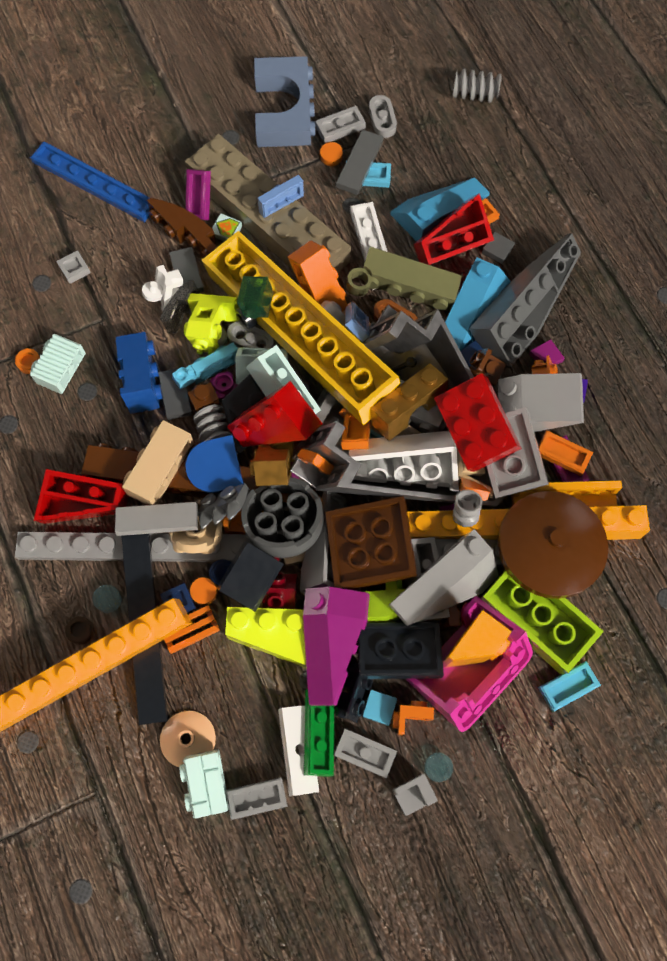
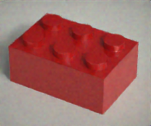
[434,373,522,472]

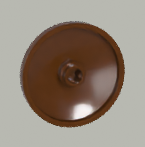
[497,491,608,599]

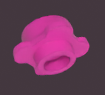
[210,372,238,399]

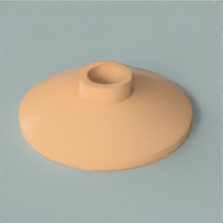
[160,711,216,767]

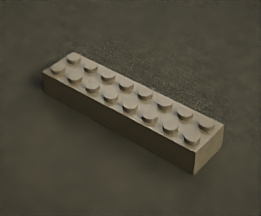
[185,134,351,273]

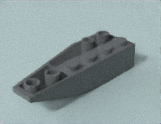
[469,233,581,367]

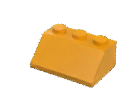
[443,610,512,668]

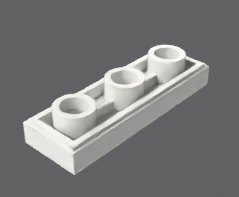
[278,705,319,796]

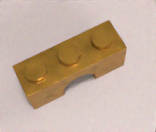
[370,363,448,441]
[250,441,297,486]

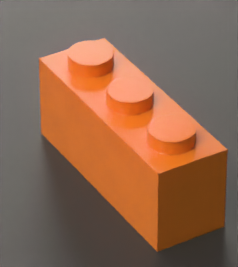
[287,240,348,312]

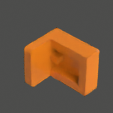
[392,701,434,736]

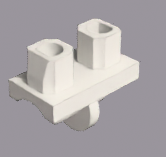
[142,265,183,312]

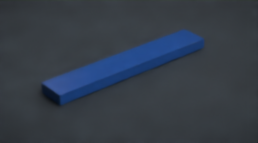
[30,141,150,223]

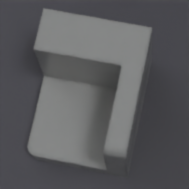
[392,774,438,816]

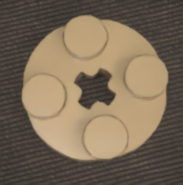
[169,517,223,554]

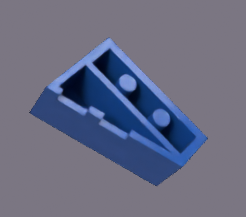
[116,332,163,414]

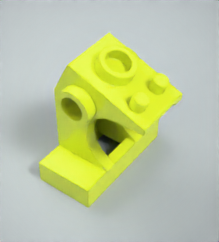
[184,293,239,355]

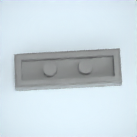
[115,502,198,536]

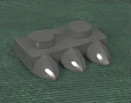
[198,483,251,529]

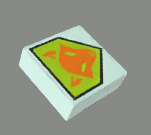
[212,214,242,242]

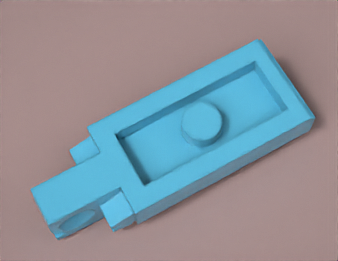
[172,342,238,390]

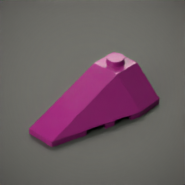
[303,587,370,706]

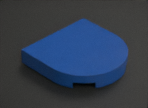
[186,435,243,493]

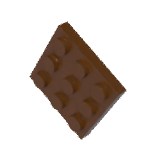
[325,496,418,590]

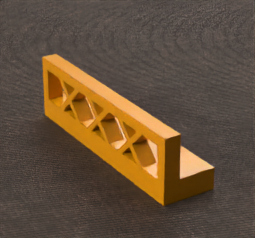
[511,481,622,507]

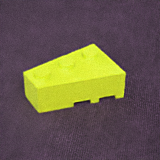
[225,607,307,669]

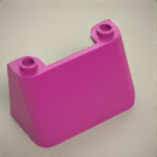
[406,596,533,732]

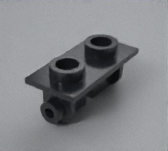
[334,662,373,723]

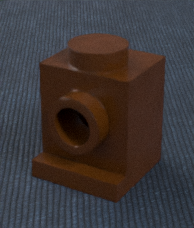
[188,382,221,413]

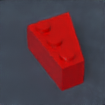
[413,193,494,265]
[227,381,323,447]
[33,469,129,524]

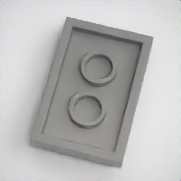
[487,407,549,499]

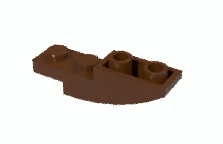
[147,198,217,259]

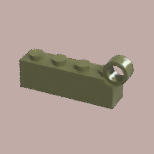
[346,246,462,311]

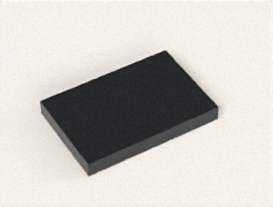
[357,622,444,679]

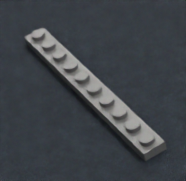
[15,532,252,562]

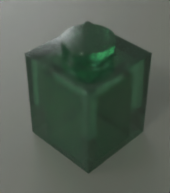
[237,276,274,319]

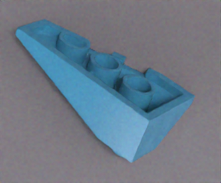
[390,177,490,242]
[445,257,511,351]

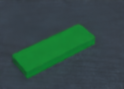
[304,689,334,777]

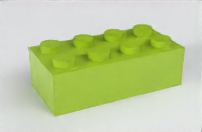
[480,569,604,674]

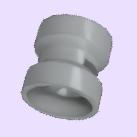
[452,490,482,527]

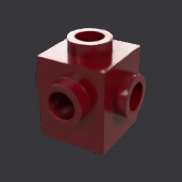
[263,572,297,609]

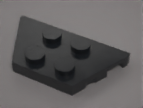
[221,374,310,454]

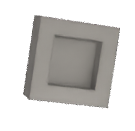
[56,250,91,284]

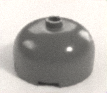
[241,477,323,558]

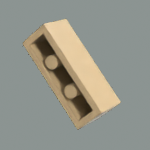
[122,420,194,505]

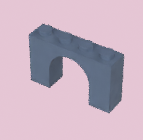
[254,56,315,147]

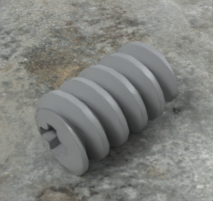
[453,68,502,103]
[193,404,238,454]

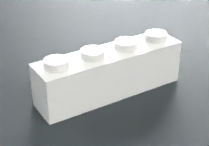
[349,431,459,491]

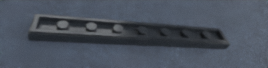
[121,505,168,725]

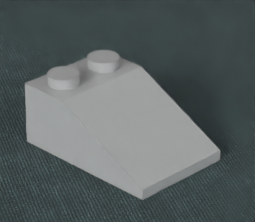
[498,373,584,432]

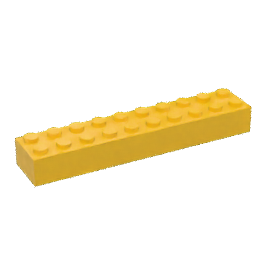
[202,230,401,425]

